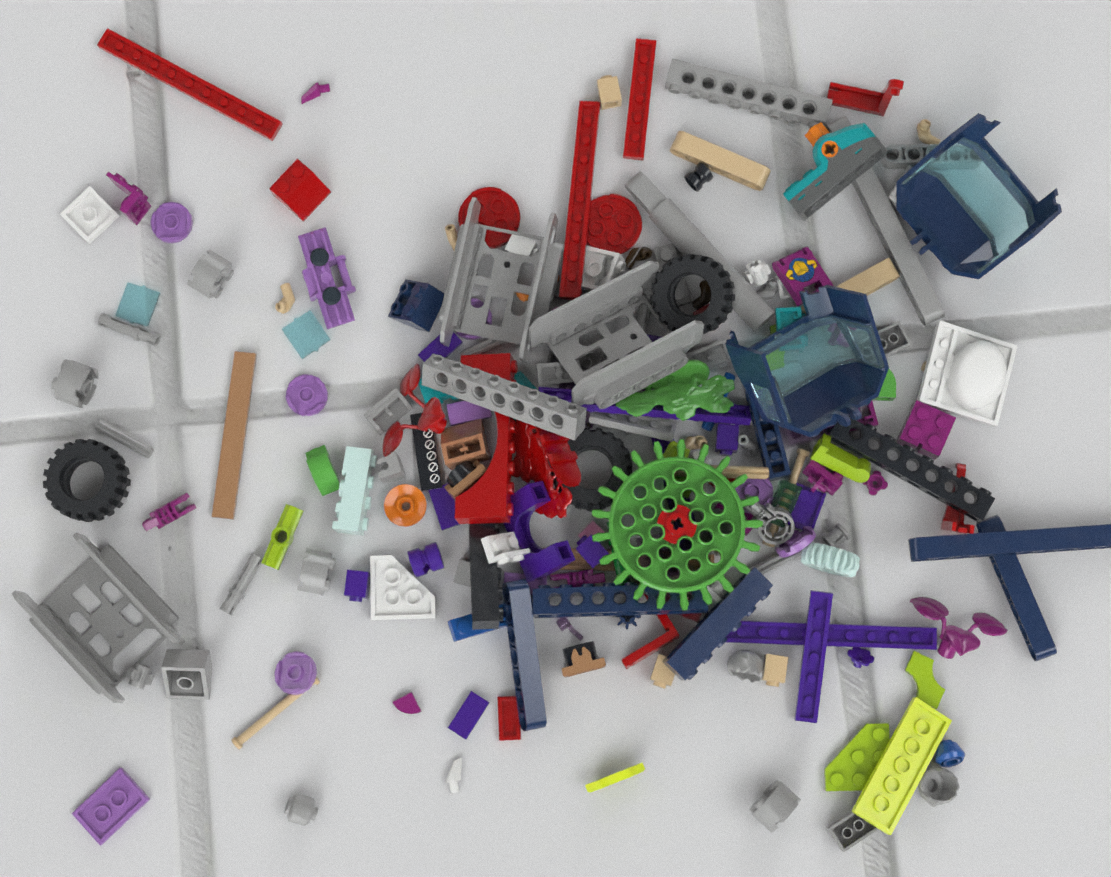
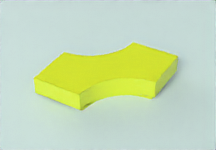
[585,762,645,793]

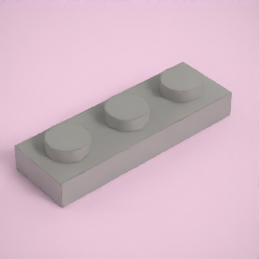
[653,243,692,307]

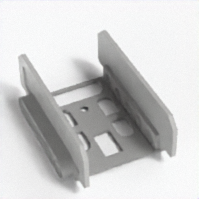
[439,197,564,363]
[529,261,704,409]
[12,533,185,703]

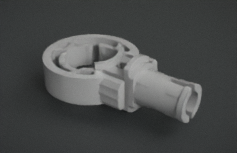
[741,494,795,545]

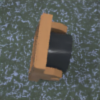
[444,460,487,500]
[561,641,606,678]

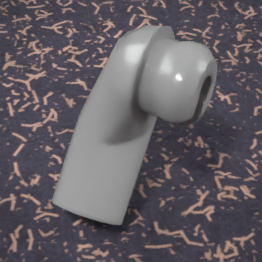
[756,277,778,301]
[738,435,759,457]

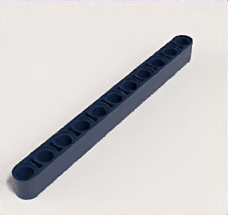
[908,524,1111,562]

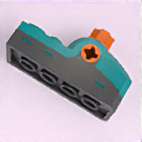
[782,122,887,221]

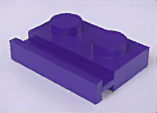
[782,483,826,531]

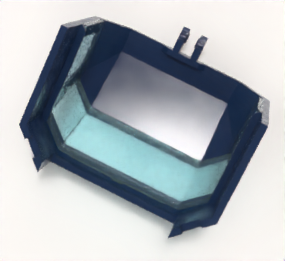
[896,113,1062,279]
[725,285,889,437]

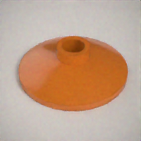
[384,484,427,527]

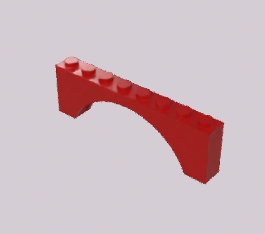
[455,353,518,524]

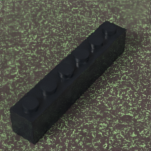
[468,523,503,630]

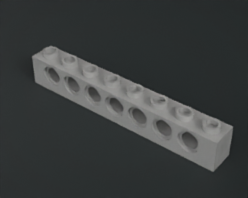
[665,59,833,128]
[422,354,587,441]

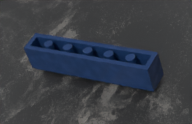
[662,567,773,681]

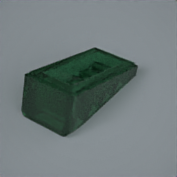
[769,480,802,528]

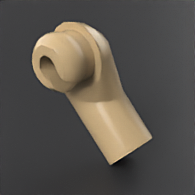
[917,119,941,144]
[445,224,458,250]
[275,283,295,314]
[684,435,708,451]

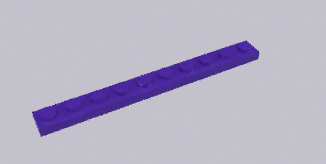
[538,387,751,425]
[725,621,937,650]

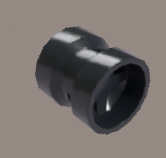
[684,163,713,192]

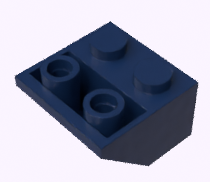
[388,279,445,332]

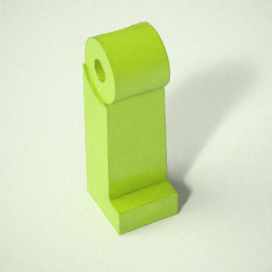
[811,433,871,483]

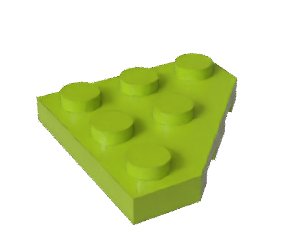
[824,723,890,791]

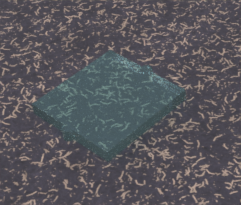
[115,282,161,327]
[282,310,331,359]

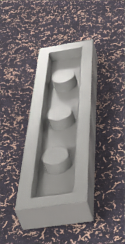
[589,412,677,442]

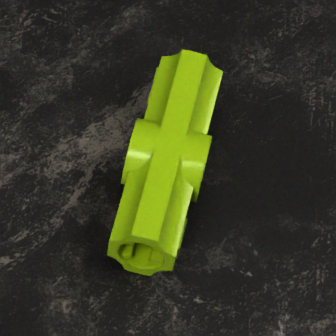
[261,504,304,570]

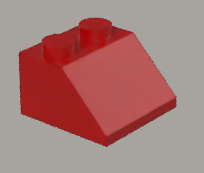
[269,158,331,222]

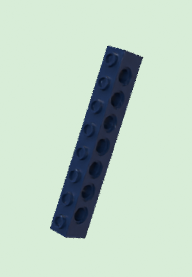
[533,582,708,618]

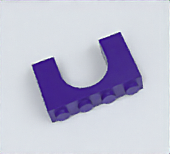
[504,481,576,583]

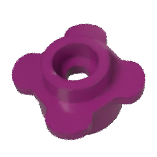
[863,470,888,496]

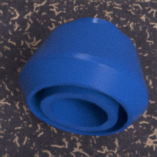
[935,739,965,767]

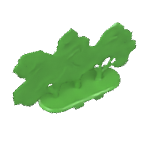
[616,360,735,421]

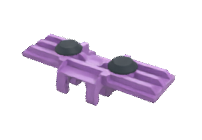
[298,227,356,329]

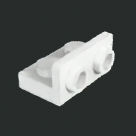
[481,532,530,565]

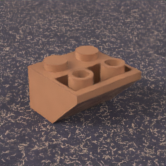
[441,419,491,470]

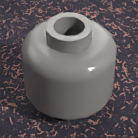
[284,794,318,826]

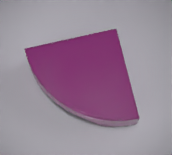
[392,692,422,714]

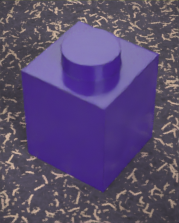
[715,423,739,456]
[576,534,609,569]
[344,570,370,602]

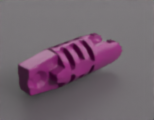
[142,492,197,531]
[549,569,606,588]

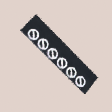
[410,413,442,491]

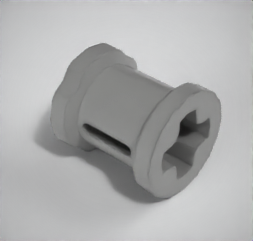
[822,523,851,548]

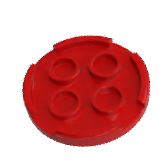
[458,187,521,249]
[587,194,642,254]

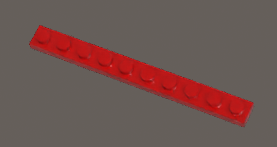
[97,28,283,141]
[559,101,601,300]

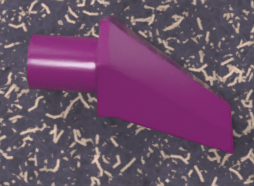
[301,82,330,104]

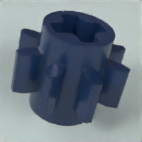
[614,615,641,630]

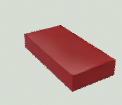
[497,696,521,741]

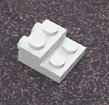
[582,246,626,291]

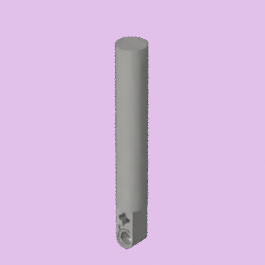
[625,171,775,332]

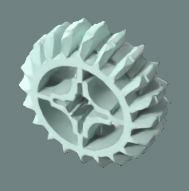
[801,542,860,577]

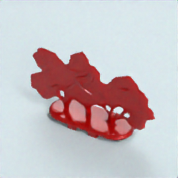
[512,419,581,519]

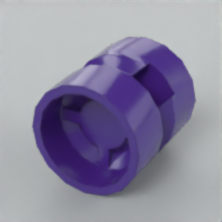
[407,542,445,578]

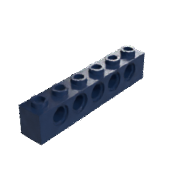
[742,384,791,482]

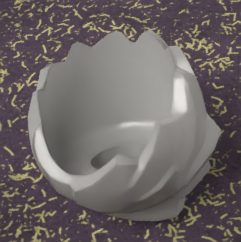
[727,650,763,683]
[919,767,960,807]

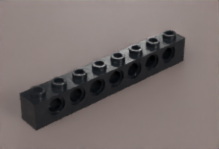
[829,416,995,523]

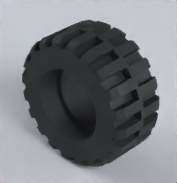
[650,254,735,334]
[551,427,632,512]
[43,439,131,522]

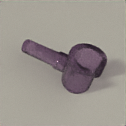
[556,618,583,641]

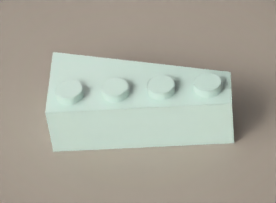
[332,446,377,535]

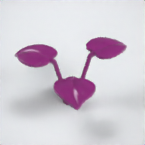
[910,597,1008,659]

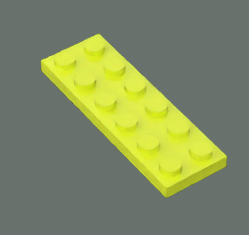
[851,697,952,835]

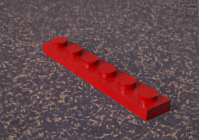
[623,38,656,161]

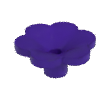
[847,647,874,668]

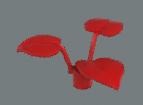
[382,363,447,457]

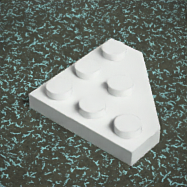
[370,555,436,621]

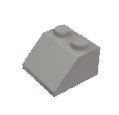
[161,649,212,700]

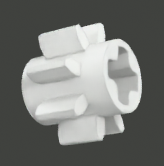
[743,259,771,286]

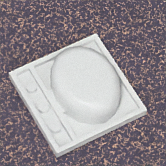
[917,320,1017,427]

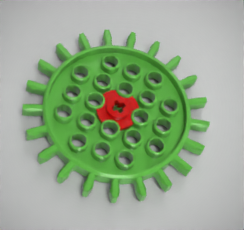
[592,439,763,611]

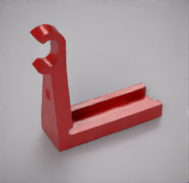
[827,79,904,116]
[941,463,975,534]
[621,582,679,670]

